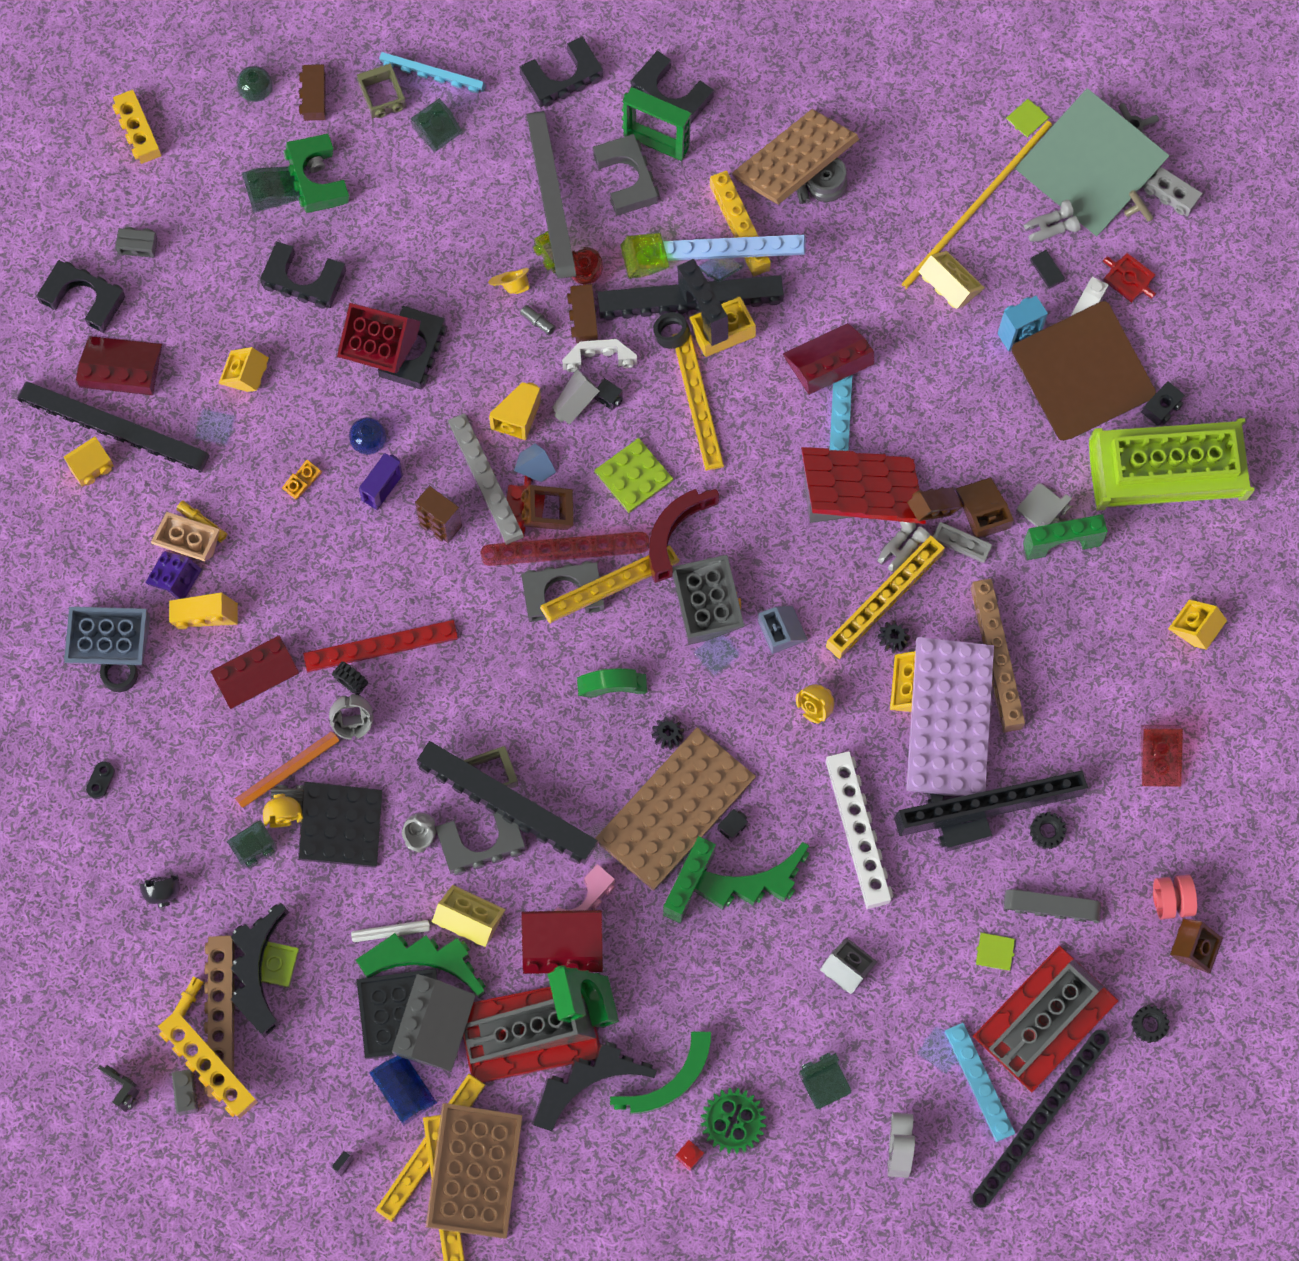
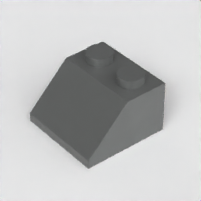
[820,937,877,994]

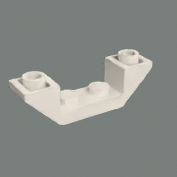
[562,339,637,372]

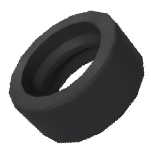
[653,312,690,349]
[99,664,138,693]

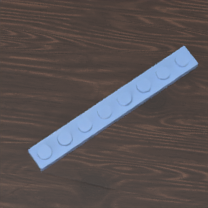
[660,235,806,261]

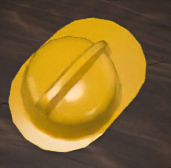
[488,268,530,294]

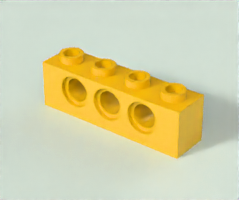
[112,89,161,164]

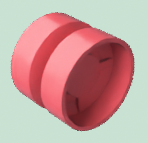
[1153,874,1197,920]

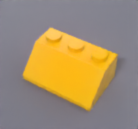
[690,297,756,357]
[890,651,915,712]

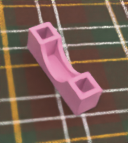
[554,864,615,911]

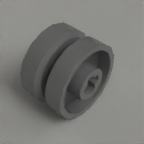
[807,158,847,203]

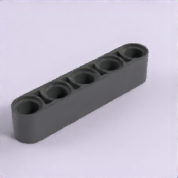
[1003,889,1101,924]

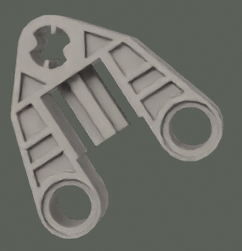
[887,1112,915,1178]

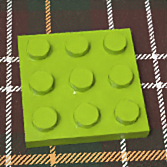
[594,438,673,513]

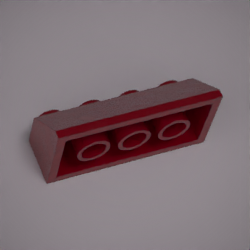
[210,635,299,709]

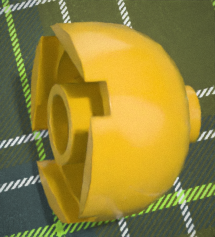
[796,684,835,723]
[263,794,303,828]

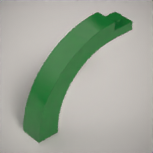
[610,1032,711,1115]

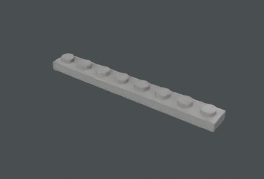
[448,413,523,545]

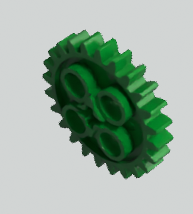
[700,1088,766,1155]

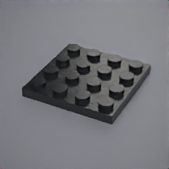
[298,782,382,868]
[356,968,438,1060]

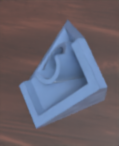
[514,444,556,482]

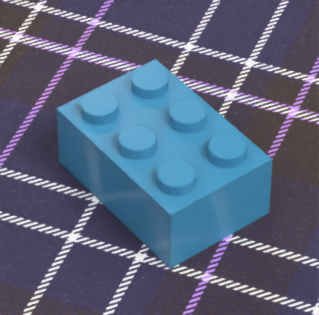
[997,295,1048,352]

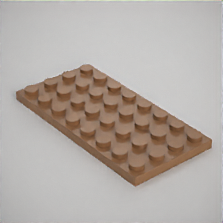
[595,727,756,891]

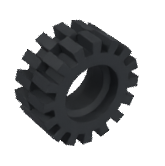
[332,661,369,695]
[1030,812,1067,849]
[1131,1005,1170,1043]

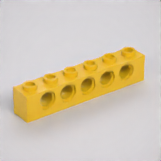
[709,170,771,277]
[158,1010,258,1119]

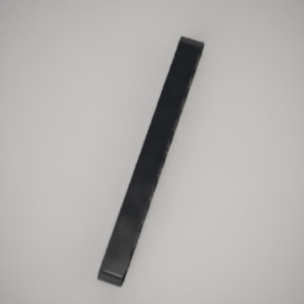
[17,382,210,473]
[970,1030,1109,1210]

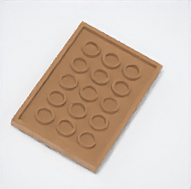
[732,109,859,205]
[425,1103,522,1239]

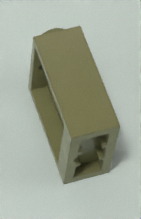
[357,63,406,119]
[463,746,519,789]

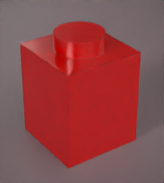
[675,1140,704,1171]

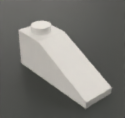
[1071,277,1108,316]

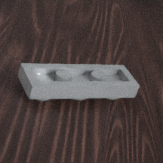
[933,522,992,563]

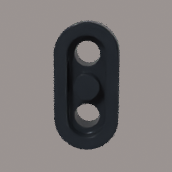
[86,761,115,799]

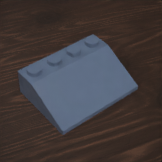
[64,607,150,665]

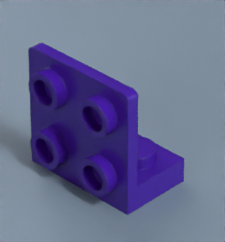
[145,551,202,599]

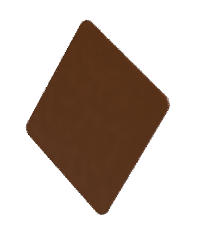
[1011,301,1156,441]

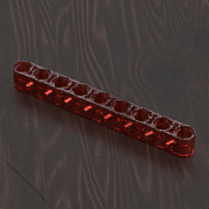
[480,532,649,566]

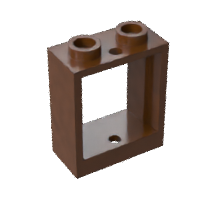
[521,485,573,530]

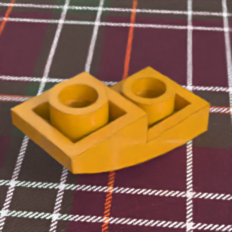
[282,459,323,500]

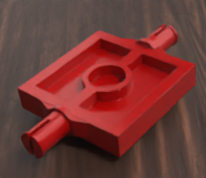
[1103,253,1157,303]
[506,476,545,537]

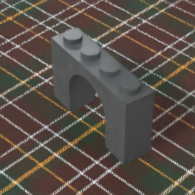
[593,134,660,216]
[521,561,604,622]
[436,812,525,876]

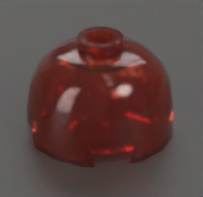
[571,247,603,285]

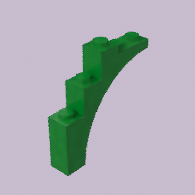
[694,841,810,910]
[356,933,486,998]

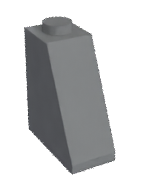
[552,369,599,425]

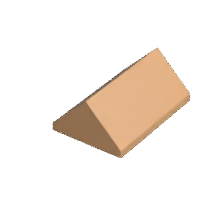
[151,512,220,561]

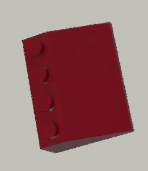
[337,303,421,373]
[783,323,875,395]
[76,336,162,396]
[521,910,603,974]

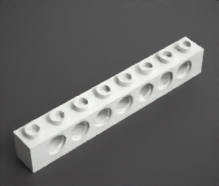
[826,751,893,909]

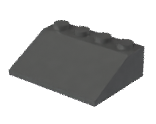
[673,555,744,645]
[392,974,476,1072]

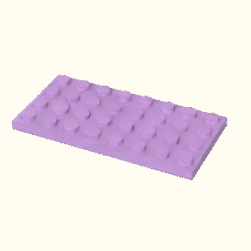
[906,637,994,797]

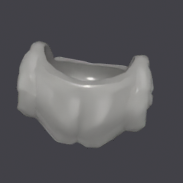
[402,812,437,853]

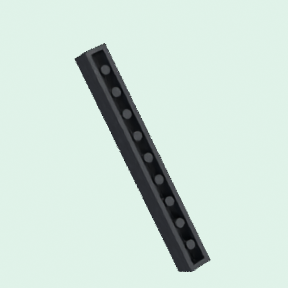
[598,275,784,320]
[417,740,598,865]
[894,770,1088,836]

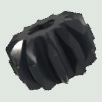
[877,620,911,654]
[652,716,684,750]

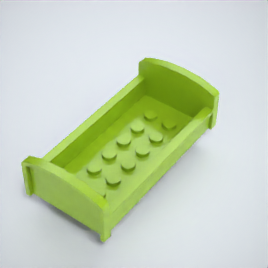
[1089,418,1255,511]

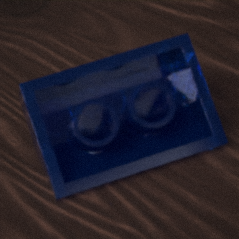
[369,1056,437,1126]

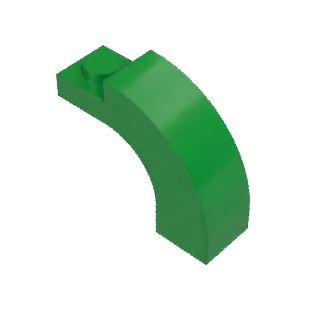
[577,669,648,698]

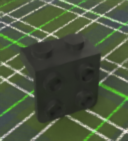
[97,1065,139,1112]

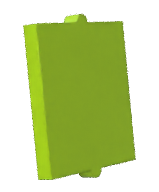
[1006,99,1049,138]
[976,933,1015,971]

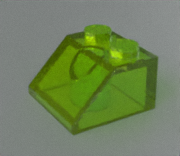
[620,233,670,279]

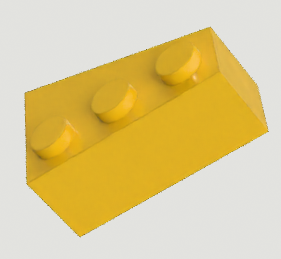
[169,592,238,629]

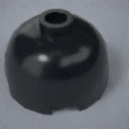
[139,874,180,908]

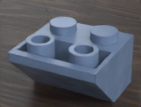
[757,606,808,654]

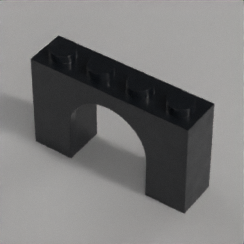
[519,36,603,108]
[631,51,714,123]
[260,241,347,309]
[677,259,728,346]
[36,260,126,333]
[377,306,448,390]
[926,793,992,852]

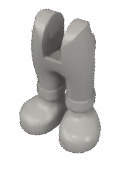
[1023,199,1080,242]
[877,522,930,572]

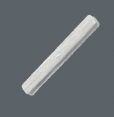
[351,920,430,942]

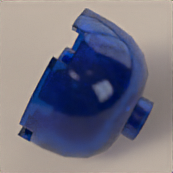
[349,417,387,455]

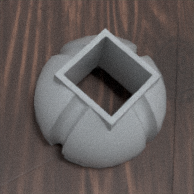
[329,694,373,740]

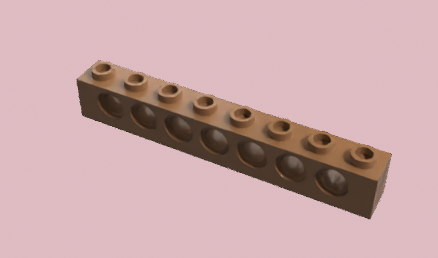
[970,578,1025,733]
[204,936,235,1099]

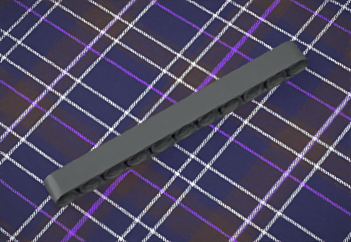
[526,111,576,279]

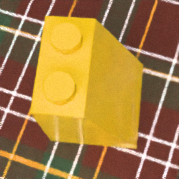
[489,382,541,441]

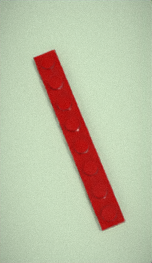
[303,620,458,673]

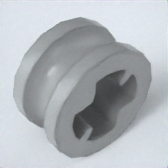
[307,157,326,173]

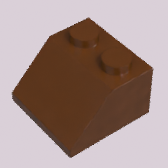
[1170,919,1223,974]

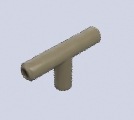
[1124,190,1153,222]

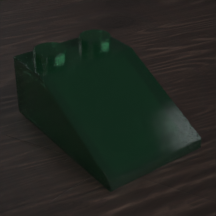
[242,167,300,213]

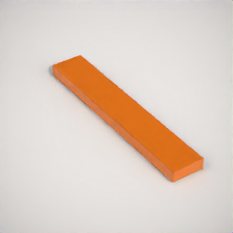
[235,731,339,808]

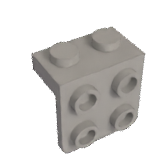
[1017,484,1072,527]

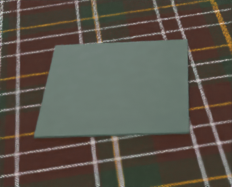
[1015,88,1170,237]

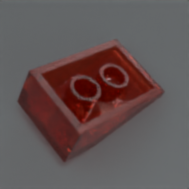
[1140,725,1183,787]

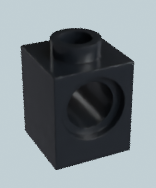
[594,378,623,410]
[717,809,748,842]

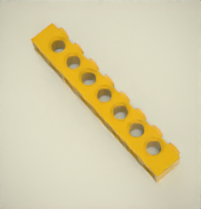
[826,535,945,659]

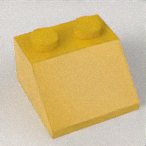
[218,347,269,392]
[64,436,114,487]
[1168,600,1227,650]

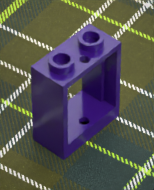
[359,453,403,510]

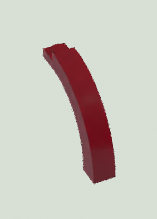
[649,489,719,583]

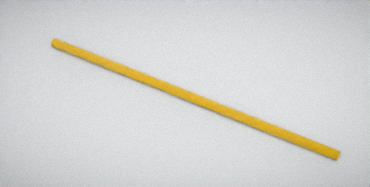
[901,121,1052,289]

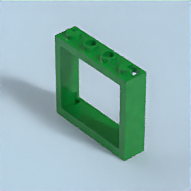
[622,87,691,161]

